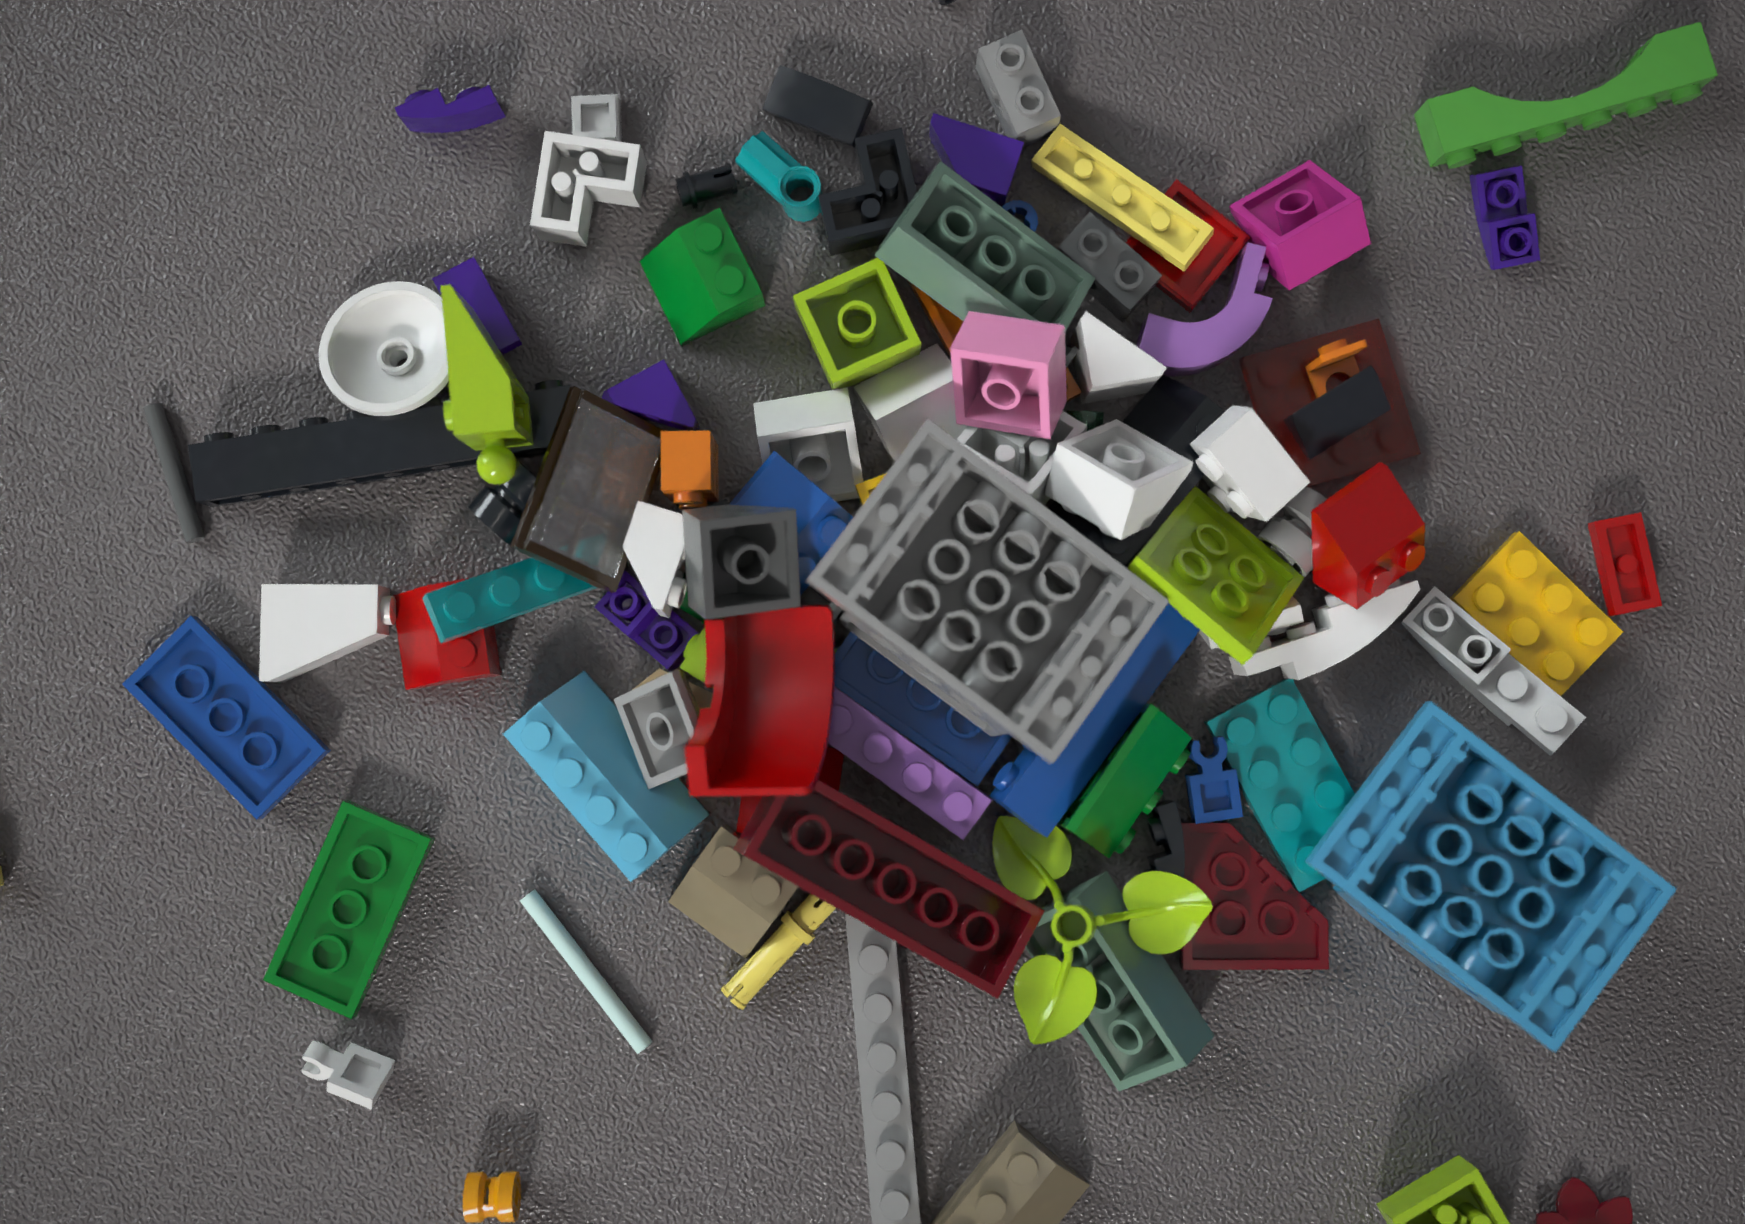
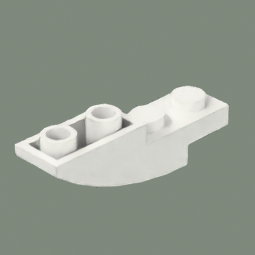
[1228,579,1420,680]
[1402,586,1586,756]

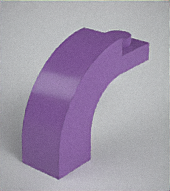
[1136,242,1273,377]

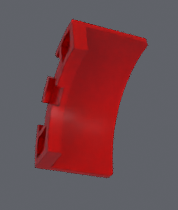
[684,605,835,796]

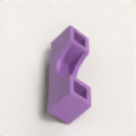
[828,686,992,840]

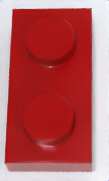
[1587,512,1662,616]

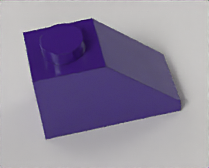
[929,113,1024,207]

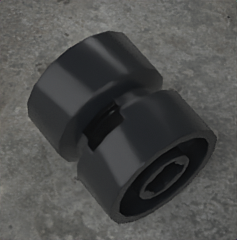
[467,459,536,546]

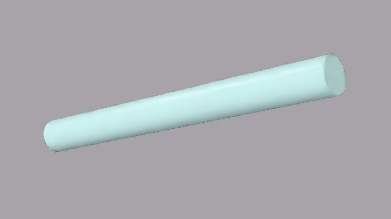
[520,889,653,1054]

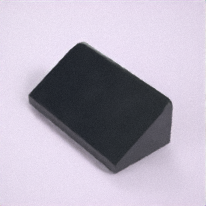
[1283,365,1391,461]

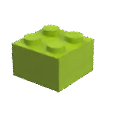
[793,258,921,390]

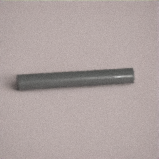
[143,403,205,543]

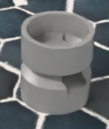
[1257,487,1327,577]

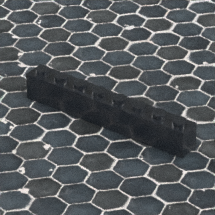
[188,380,586,507]

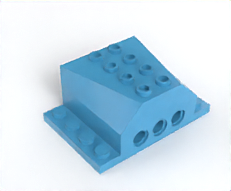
[1304,701,1677,1053]

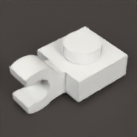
[301,1041,395,1110]

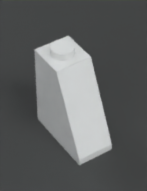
[259,584,396,682]

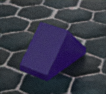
[602,359,700,431]

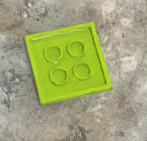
[1127,486,1304,666]

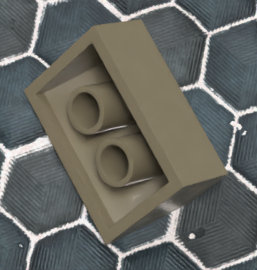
[930,1120,1090,1224]

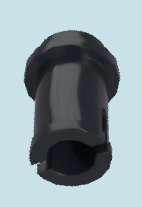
[675,163,738,209]

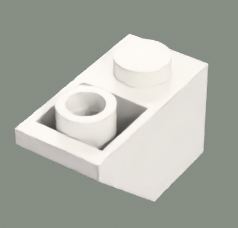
[622,501,687,618]

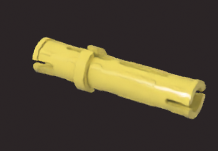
[721,894,836,1010]

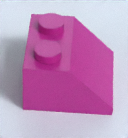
[1229,160,1371,290]

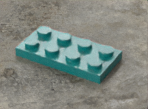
[1204,678,1355,892]

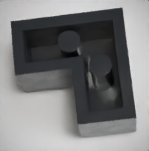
[818,128,917,256]

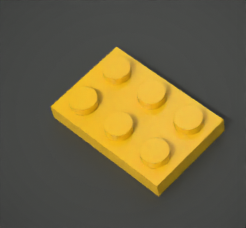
[1450,531,1623,696]

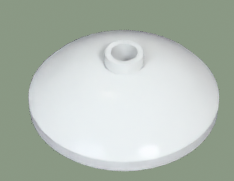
[319,281,449,416]

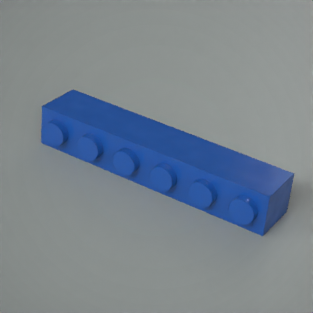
[989,603,1200,837]

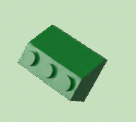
[1058,704,1192,858]

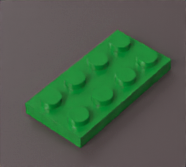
[263,800,435,1019]

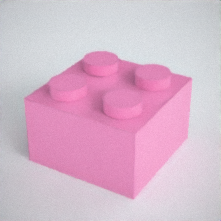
[950,311,1067,439]

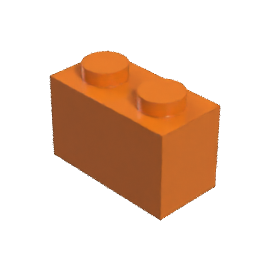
[661,431,719,510]

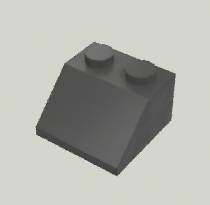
[682,504,801,619]

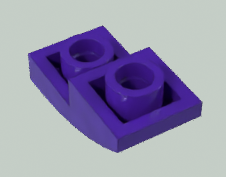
[395,85,506,133]
[1469,165,1540,270]
[432,257,522,355]
[594,571,699,672]

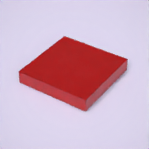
[1126,179,1251,313]

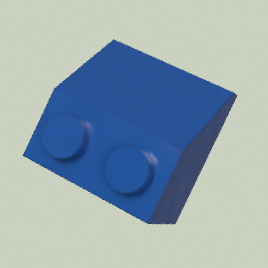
[730,451,853,596]

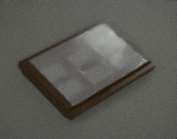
[511,386,665,593]

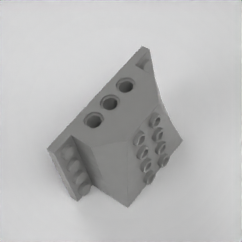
[806,419,1169,764]

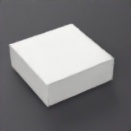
[571,94,622,142]

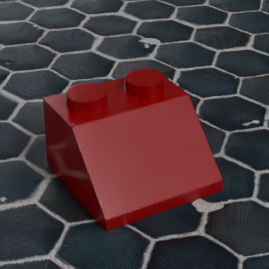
[1311,462,1426,609]
[393,578,502,690]

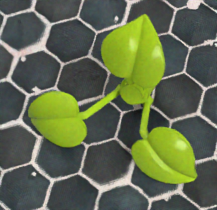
[992,816,1213,1045]

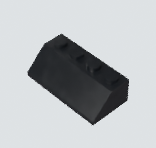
[1048,375,1225,567]

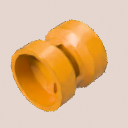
[463,1171,521,1223]

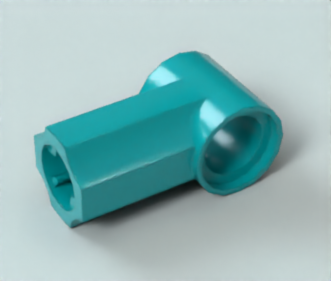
[735,131,823,222]

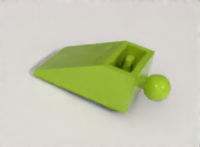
[441,285,533,485]

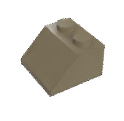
[668,823,798,959]

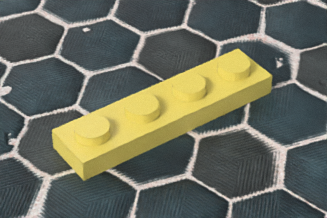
[1031,124,1214,272]

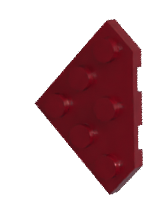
[1180,822,1329,970]

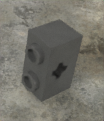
[1057,212,1162,323]

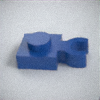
[1185,736,1243,824]

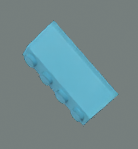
[503,671,710,882]

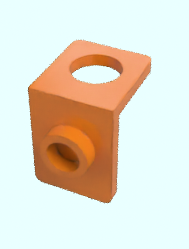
[1305,338,1368,398]

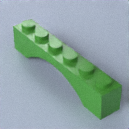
[1414,21,1718,169]

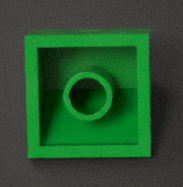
[639,208,766,347]

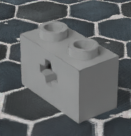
[975,30,1061,148]

